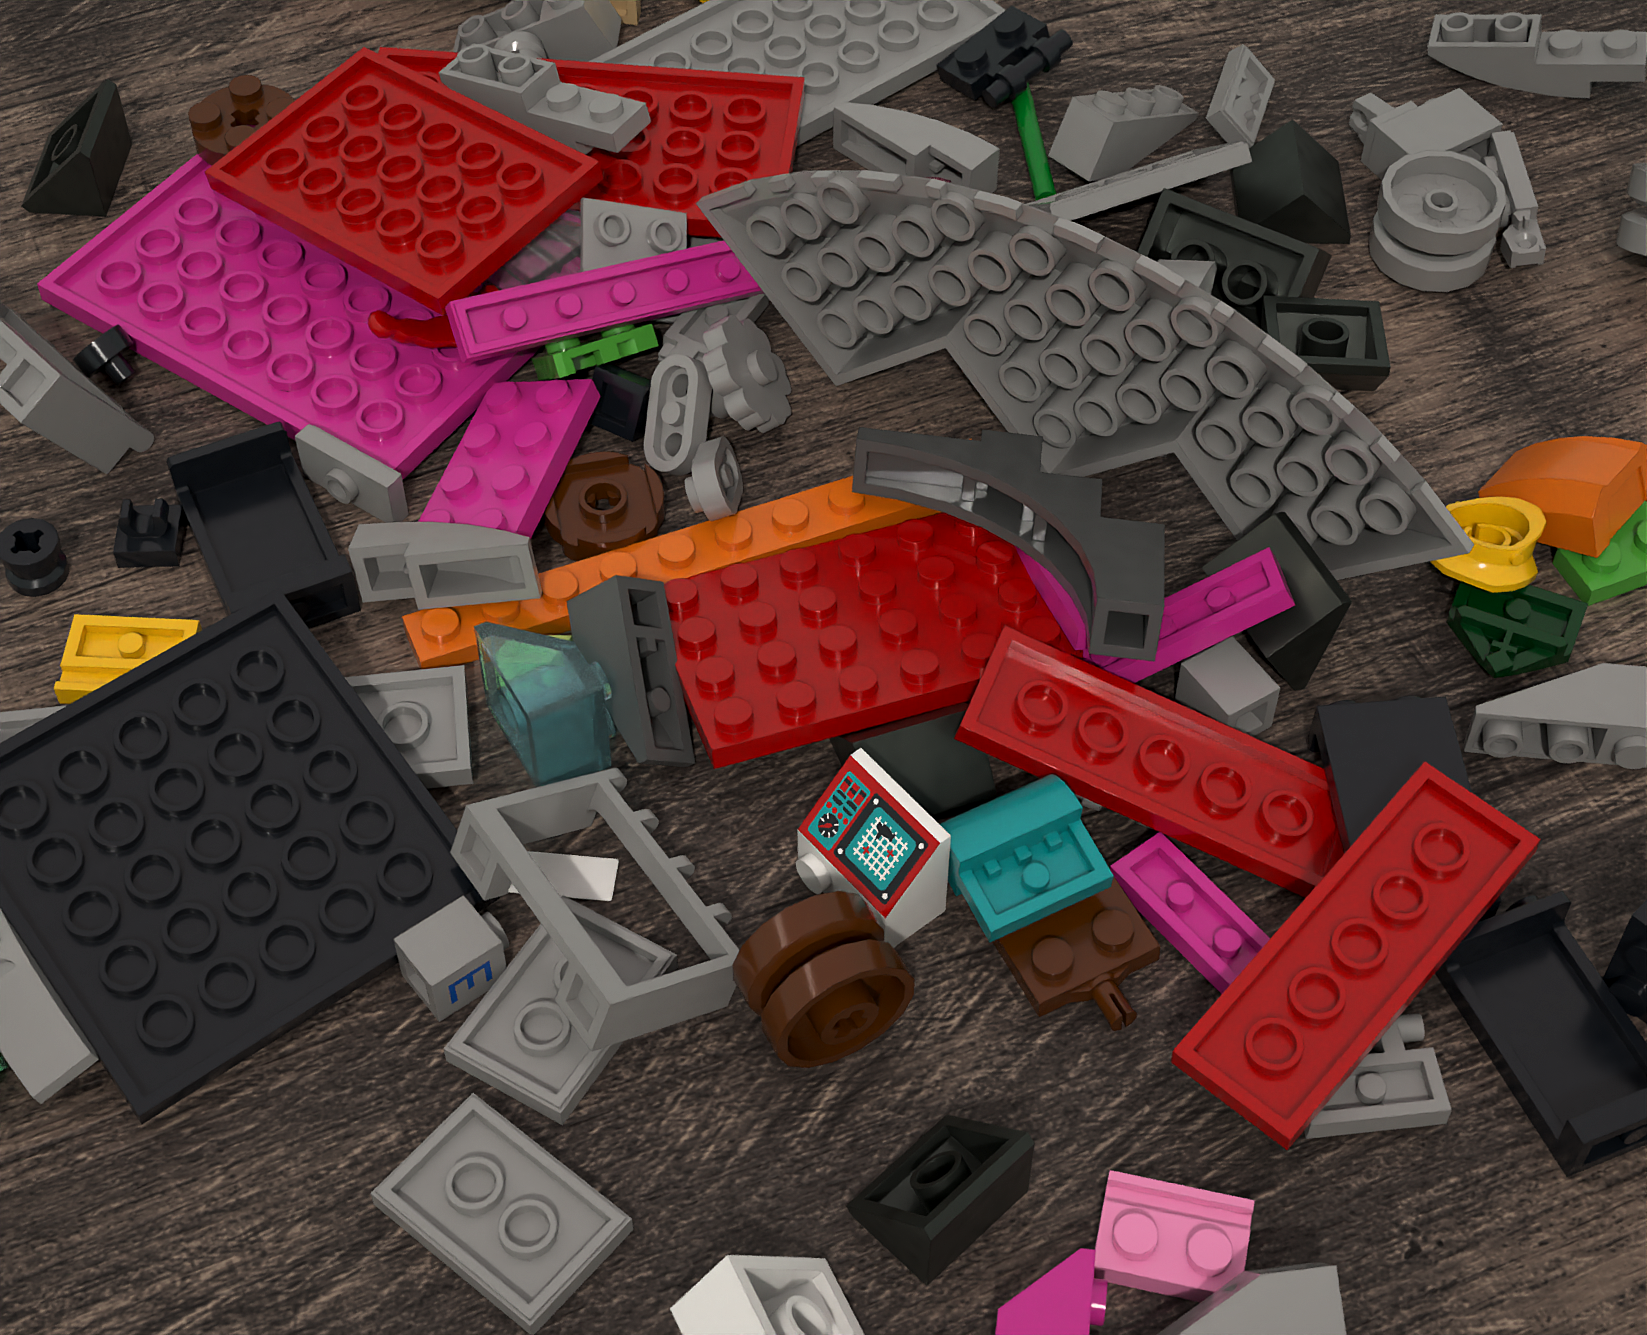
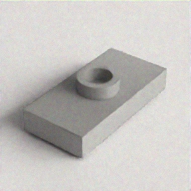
[1206,44,1275,148]
[295,424,409,523]

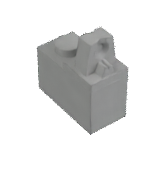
[1349,88,1503,180]

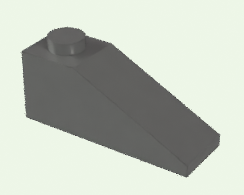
[566,575,695,767]

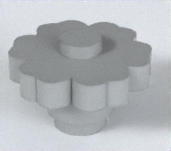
[687,315,791,433]

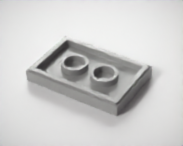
[444,895,678,1125]
[370,1093,633,1335]

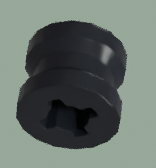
[0,518,69,597]

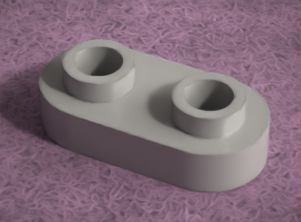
[644,354,712,476]
[685,436,743,521]

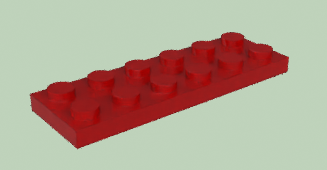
[954,625,1344,898]
[1171,762,1541,1150]

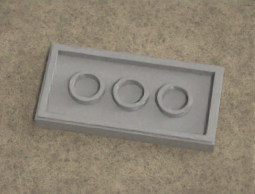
[1026,141,1252,221]

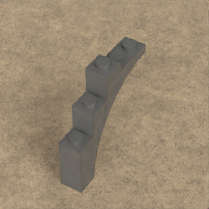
[852,427,1165,662]

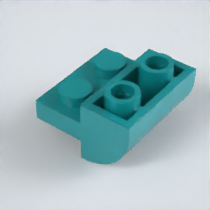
[940,774,1114,943]

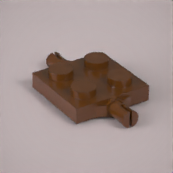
[992,877,1160,1031]

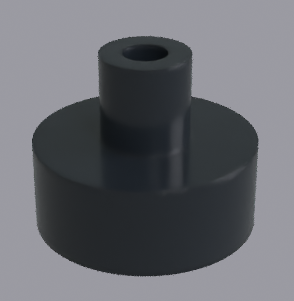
[73,324,136,386]

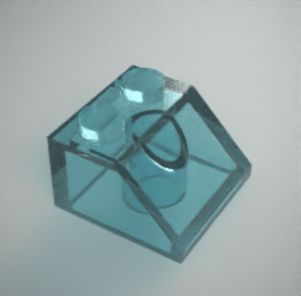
[474,622,616,787]

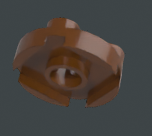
[188,75,295,165]
[544,451,665,561]

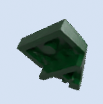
[1446,581,1588,678]

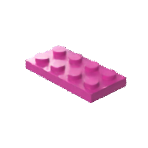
[418,379,601,540]

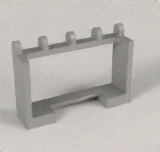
[0,301,154,475]
[450,768,740,1052]

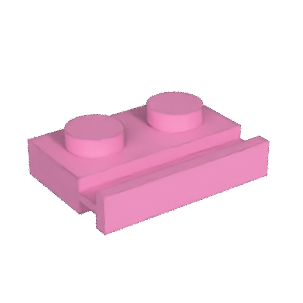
[1094,1170,1255,1302]

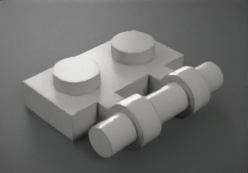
[1304,1013,1452,1139]

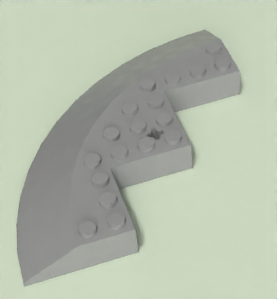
[696,170,1474,580]

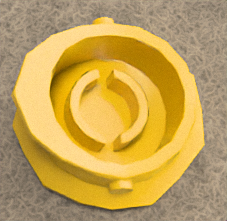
[1430,497,1547,593]

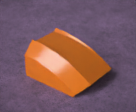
[1478,436,1647,558]

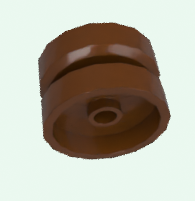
[733,891,915,1068]

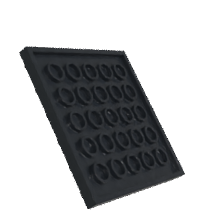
[0,588,500,1124]

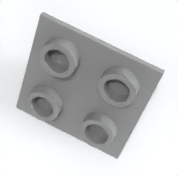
[580,198,687,324]

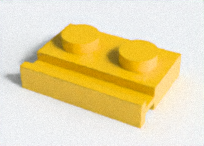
[54,614,202,704]

